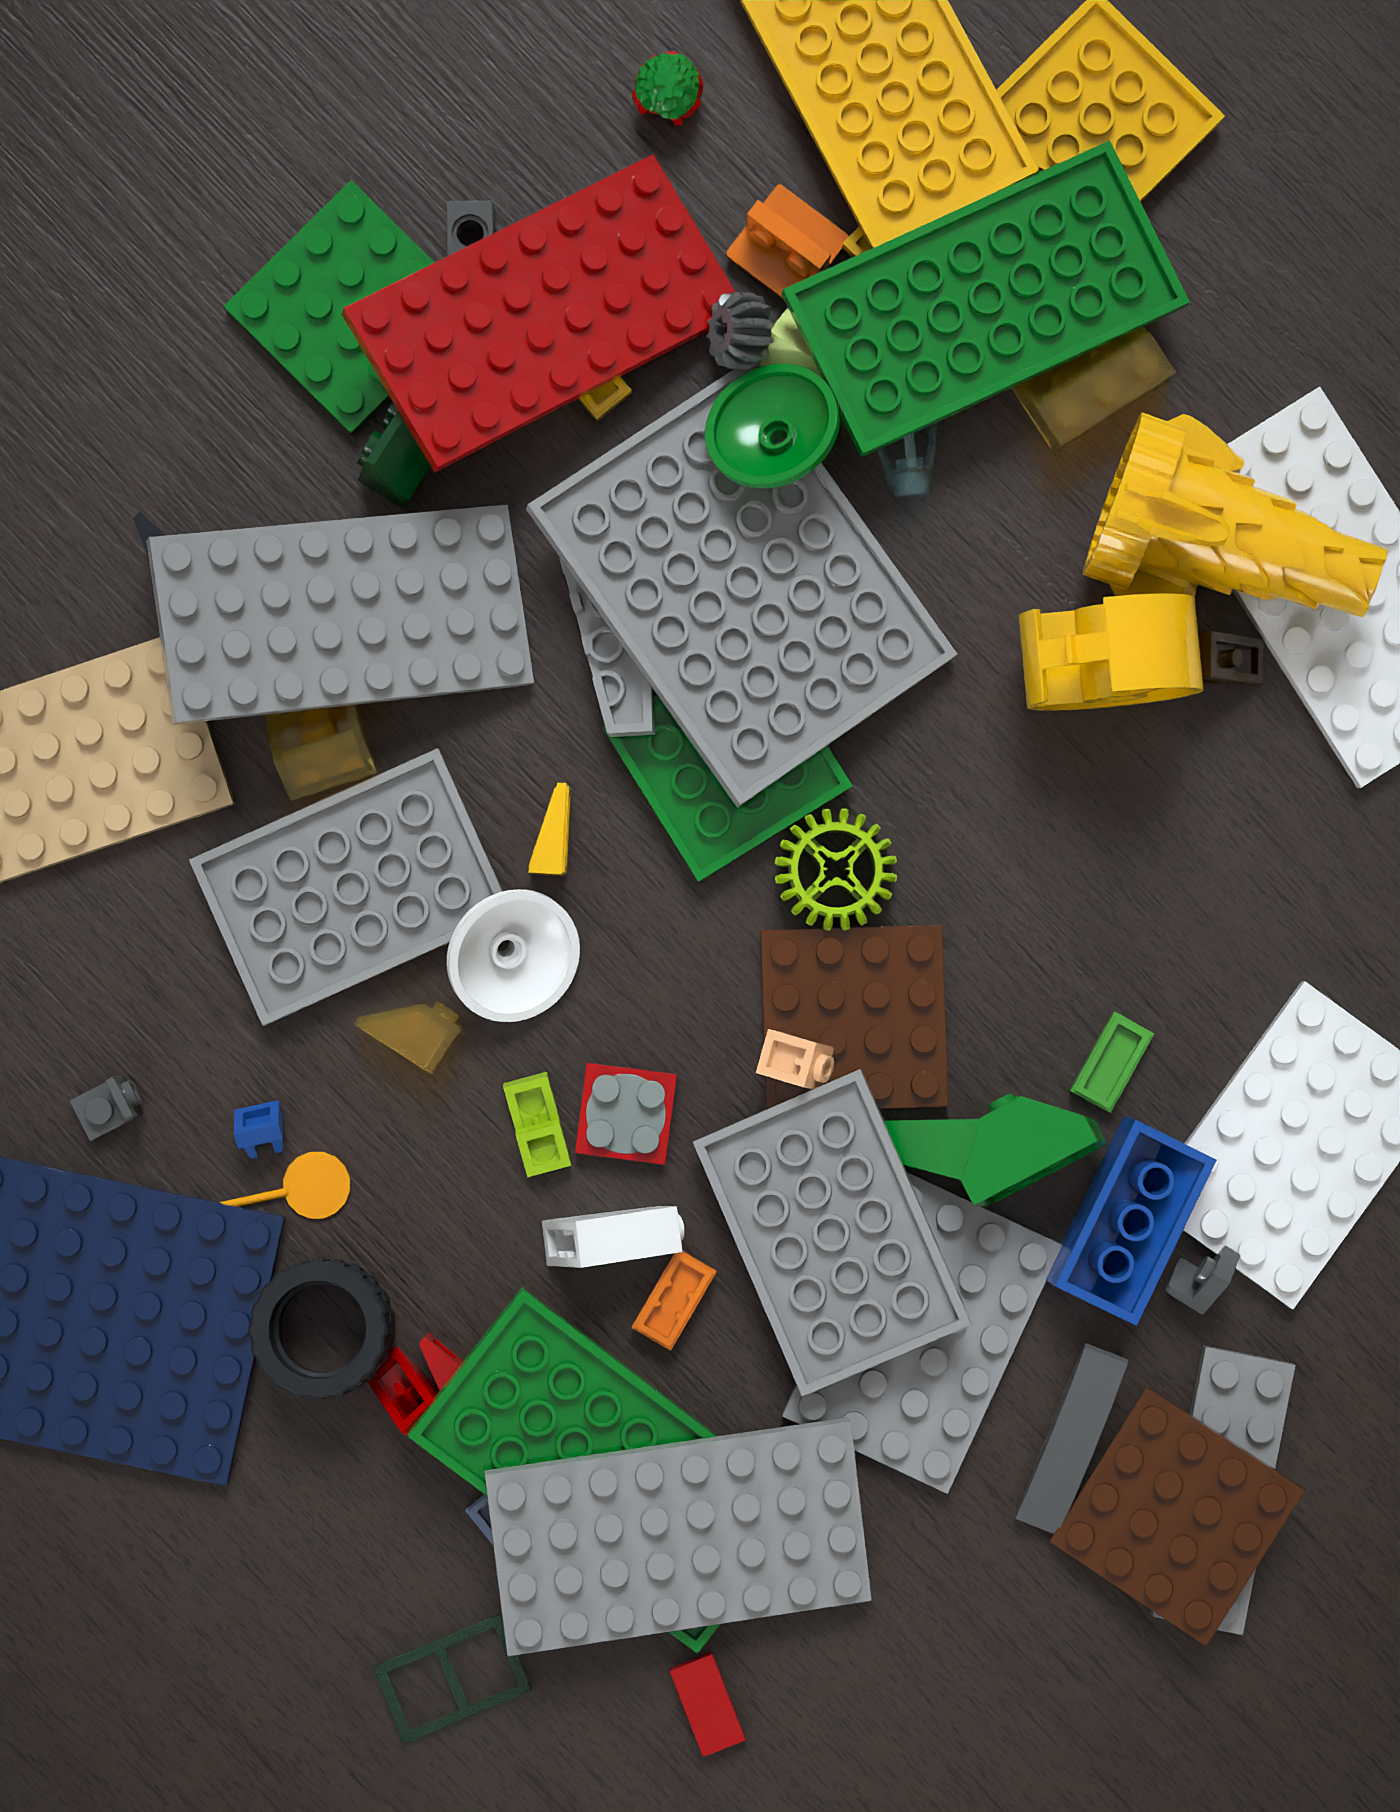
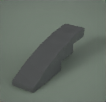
[1015,1343,1128,1534]

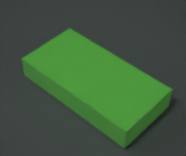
[1069,1011,1154,1113]

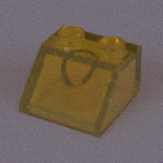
[265,704,377,801]

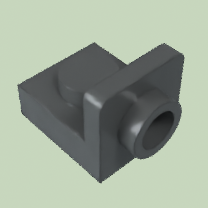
[70,1075,142,1141]
[1165,1245,1240,1315]

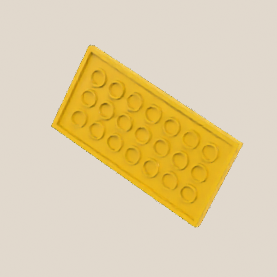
[740,0,1039,249]
[842,0,1225,257]

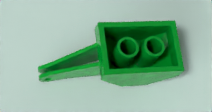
[884,1093,1108,1207]

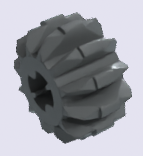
[706,292,775,370]

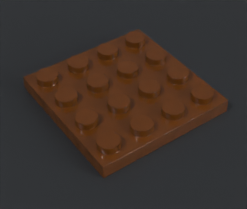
[761,925,948,1110]
[1049,1387,1306,1646]

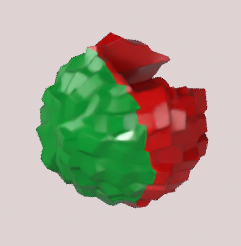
[632,51,704,125]

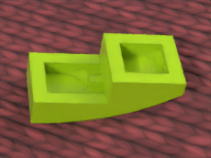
[503,1072,571,1177]

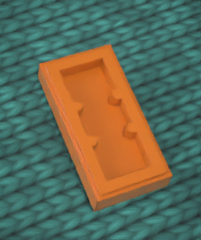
[631,1250,717,1351]

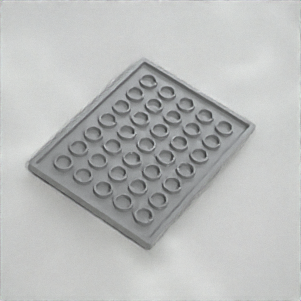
[526,368,958,808]

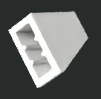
[542,1206,684,1268]

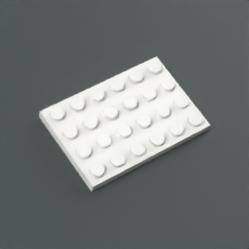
[1183,981,1400,1309]

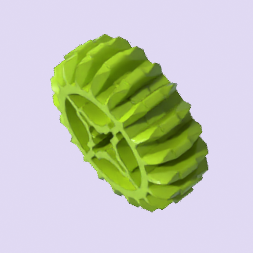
[775,809,897,931]

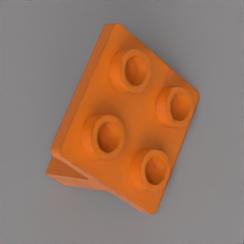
[726,184,849,300]

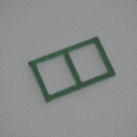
[373,1614,532,1744]

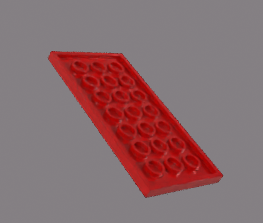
[341,154,735,473]

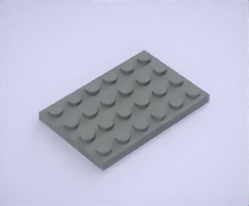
[189,748,503,1026]
[693,1069,972,1397]
[782,1172,1062,1494]

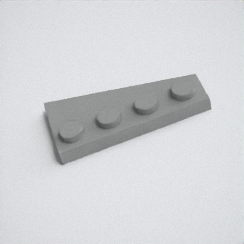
[559,558,655,737]

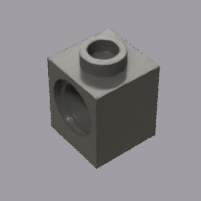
[447,200,495,256]

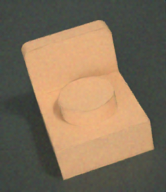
[756,1029,834,1089]

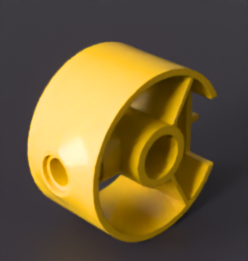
[1019,593,1203,711]

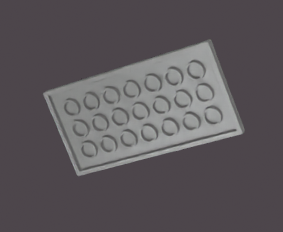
[146,505,534,725]
[484,1417,872,1656]

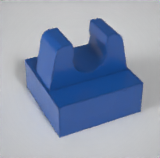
[234,1100,283,1158]

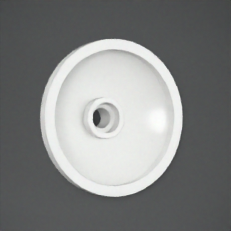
[447,889,580,1022]

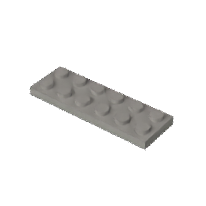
[1151,1345,1295,1635]

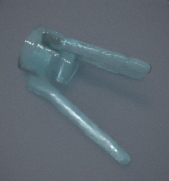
[877,422,939,498]

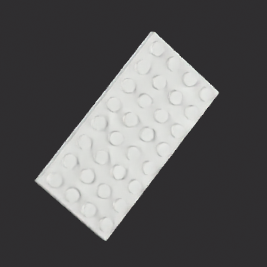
[1227,387,1400,788]

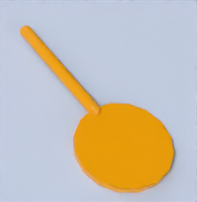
[220,1152,350,1219]

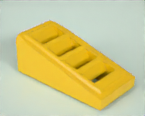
[528,783,571,876]

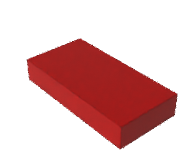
[670,1651,746,1757]

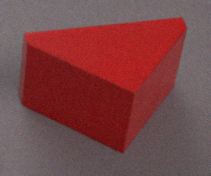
[367,1346,439,1436]

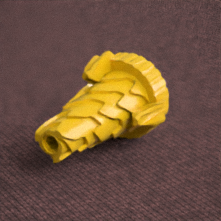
[1083,412,1388,617]

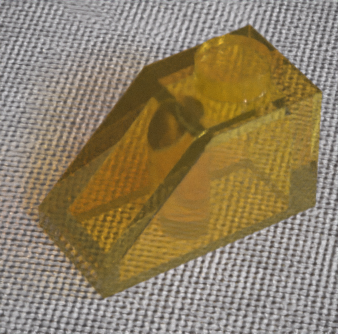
[354,1001,464,1074]

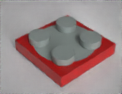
[575,1063,677,1165]

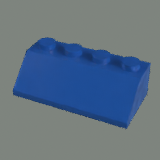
[1046,1116,1217,1326]

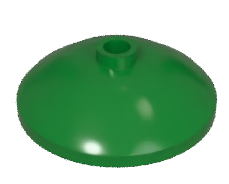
[705,364,840,489]

